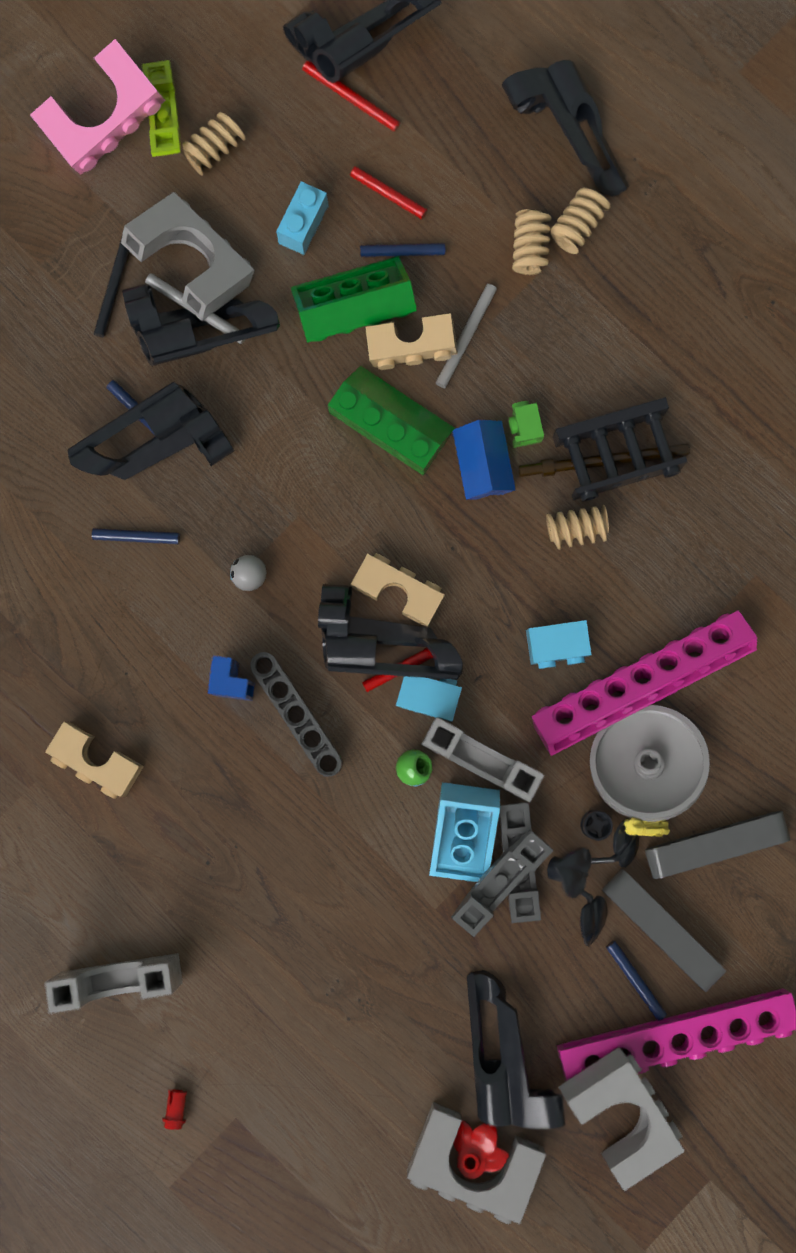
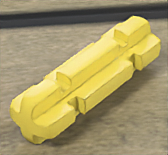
[624,817,670,837]

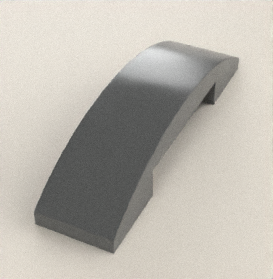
[499,802,541,923]
[451,830,553,937]

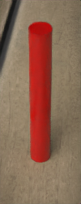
[350,166,427,219]
[362,648,433,692]

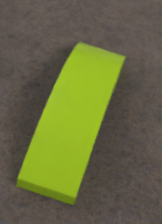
[142,60,181,157]

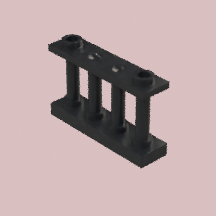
[553,397,687,502]

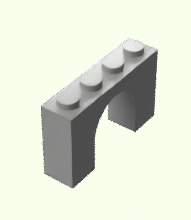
[121,192,254,321]
[421,717,544,802]
[45,953,183,1014]
[559,1047,685,1191]
[407,1102,546,1224]

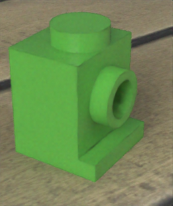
[509,401,544,448]

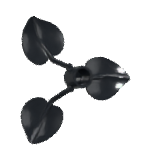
[547,818,639,947]

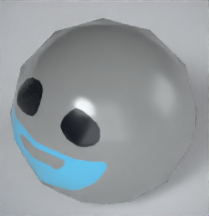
[230,555,267,591]

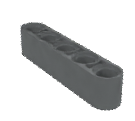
[250,652,342,777]
[645,811,791,879]
[602,869,727,993]

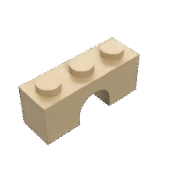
[365,313,458,370]
[351,553,444,627]
[45,722,144,799]

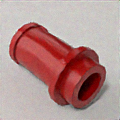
[162,1089,187,1130]

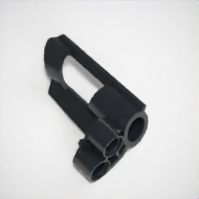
[283,0,442,83]
[502,60,629,196]
[122,284,280,366]
[68,381,235,480]
[318,584,463,680]
[467,970,566,1129]

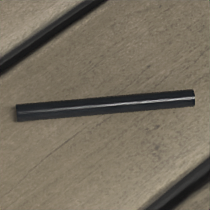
[94,234,129,338]

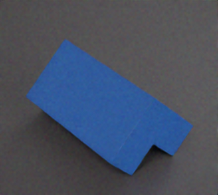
[453,420,516,500]
[208,656,255,701]

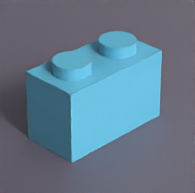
[276,181,328,255]
[526,620,592,669]
[396,676,462,722]

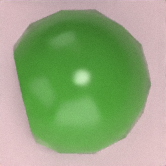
[396,749,432,787]

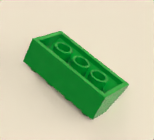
[291,256,417,343]
[328,366,455,475]

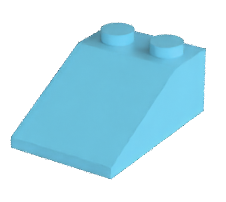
[429,782,500,882]

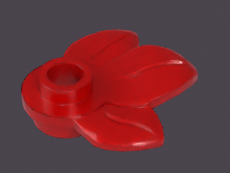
[453,1120,509,1179]

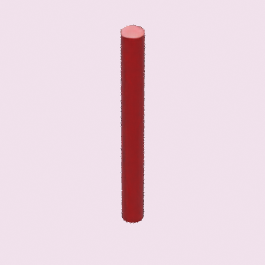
[302,61,400,132]

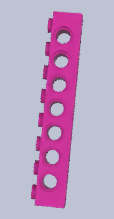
[531,610,757,756]
[556,988,796,1081]

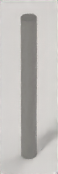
[145,273,246,345]
[436,284,497,388]

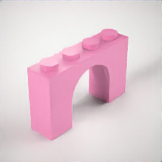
[30,39,165,174]

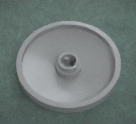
[590,705,710,822]

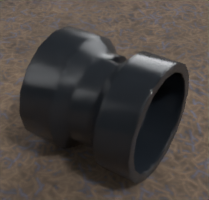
[580,810,613,841]

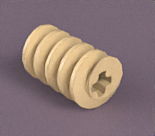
[182,112,245,176]
[550,188,610,254]
[512,210,551,275]
[546,505,609,549]

